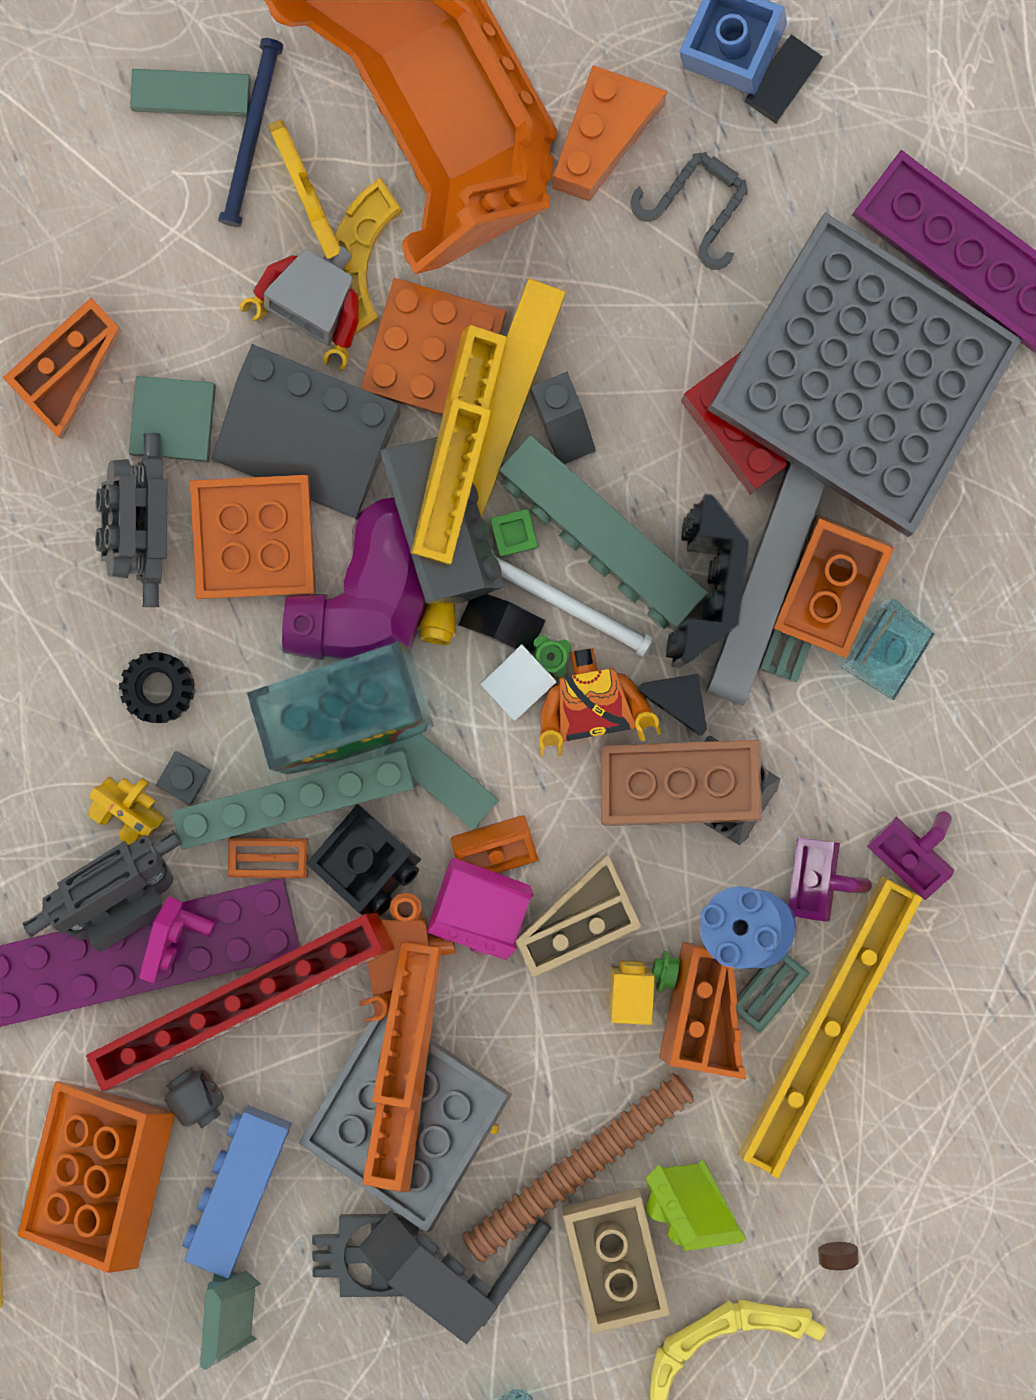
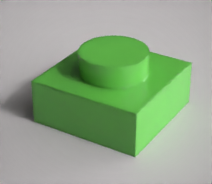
[490,509,538,558]

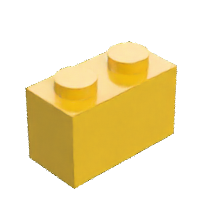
[608,960,655,1025]

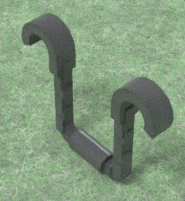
[631,152,748,270]

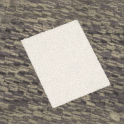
[480,644,557,721]

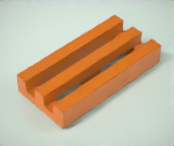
[228,837,308,878]

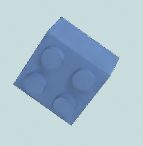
[679,0,787,96]

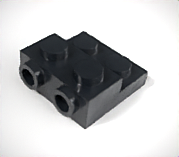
[306,804,421,916]

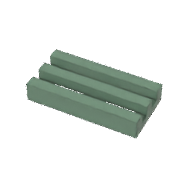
[759,629,811,683]
[736,954,810,1033]

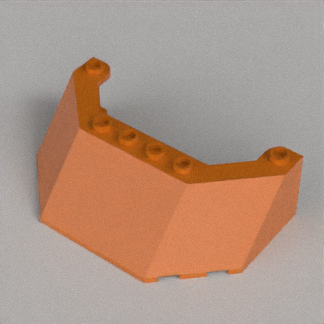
[264,0,557,274]

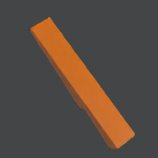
[362,942,442,1192]

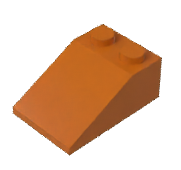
[773,514,894,658]

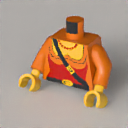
[539,648,661,757]

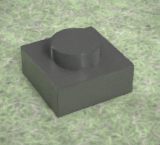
[156,751,211,805]

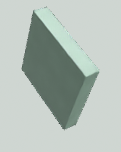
[129,376,216,462]

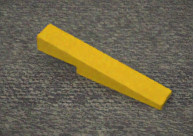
[473,278,566,518]
[411,325,507,565]

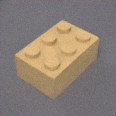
[562,1187,670,1334]

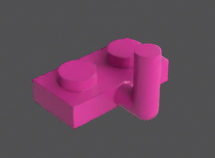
[139,896,215,984]

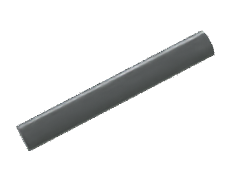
[483,1219,552,1326]

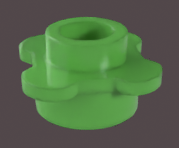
[533,635,572,678]
[652,951,680,992]

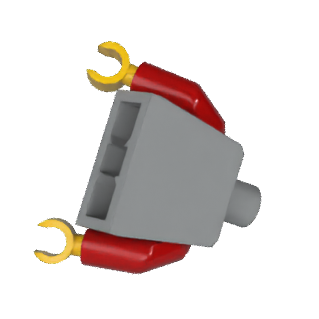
[240,245,359,371]

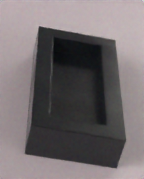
[745,34,823,124]

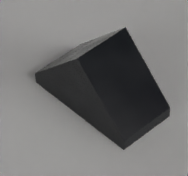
[458,594,546,654]
[637,674,707,736]

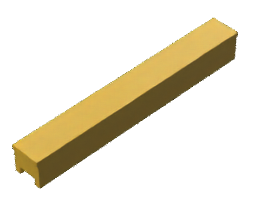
[738,876,922,1178]

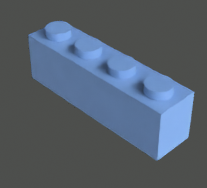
[182,1105,292,1279]

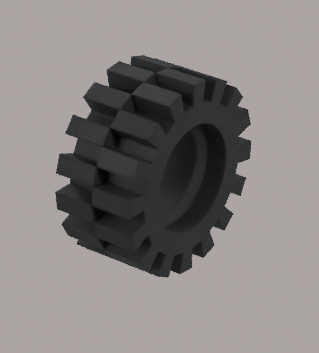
[119,652,195,723]

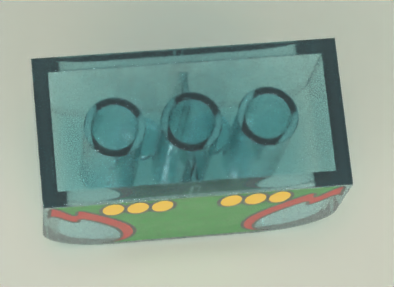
[246,641,434,774]

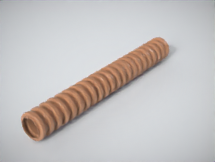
[463,1073,694,1263]

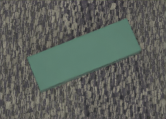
[130,69,251,117]
[384,723,499,830]

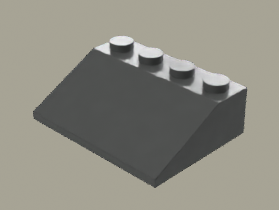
[212,344,401,519]

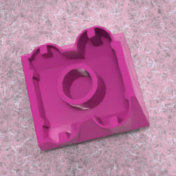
[426,858,534,960]

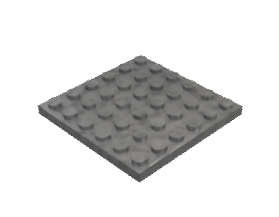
[707,212,1022,537]

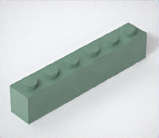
[499,434,708,630]
[172,750,417,850]

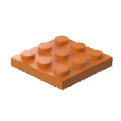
[361,278,506,416]
[190,475,316,599]

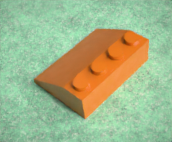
[17,1081,175,1273]

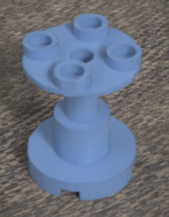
[700,886,797,969]

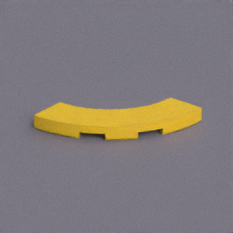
[268,119,341,259]
[335,177,402,336]

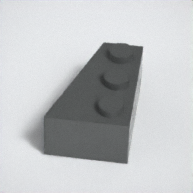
[359,1211,498,1345]

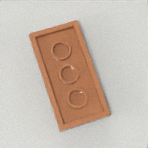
[601,740,762,826]

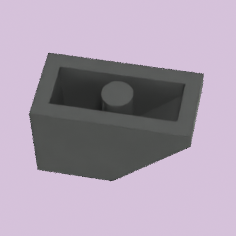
[530,371,596,464]

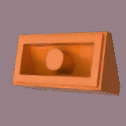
[450,815,539,873]

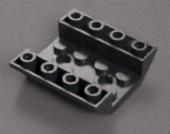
[666,494,749,668]

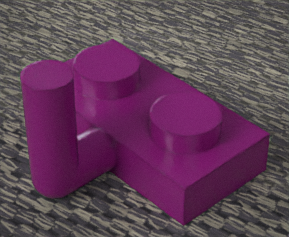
[867,811,954,900]
[789,837,872,922]

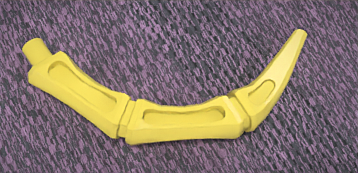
[650,1299,826,1400]

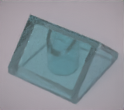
[841,598,935,700]

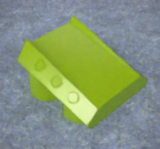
[645,1159,746,1251]

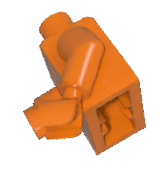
[359,893,456,1022]

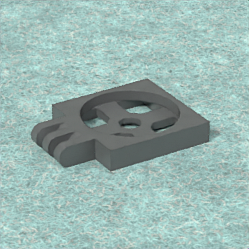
[312,1214,419,1297]

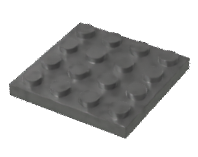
[299,1013,512,1233]

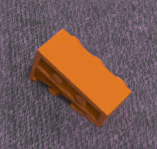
[552,65,667,201]
[2,297,122,438]
[659,941,746,1080]

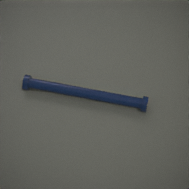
[218,38,284,227]

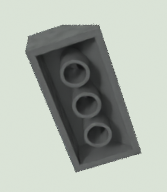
[380,437,503,604]

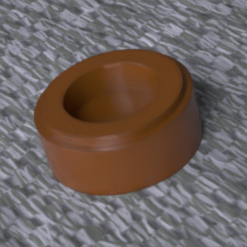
[818,1242,859,1271]

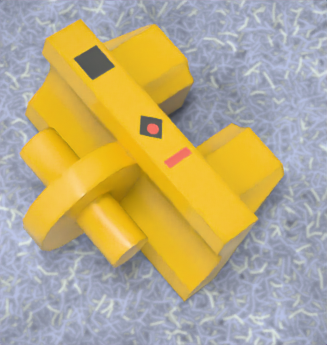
[88,777,166,845]

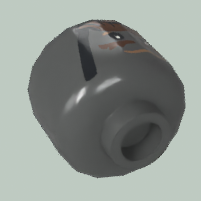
[165,1067,224,1129]

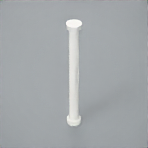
[491,549,653,658]

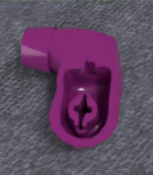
[282,497,428,662]

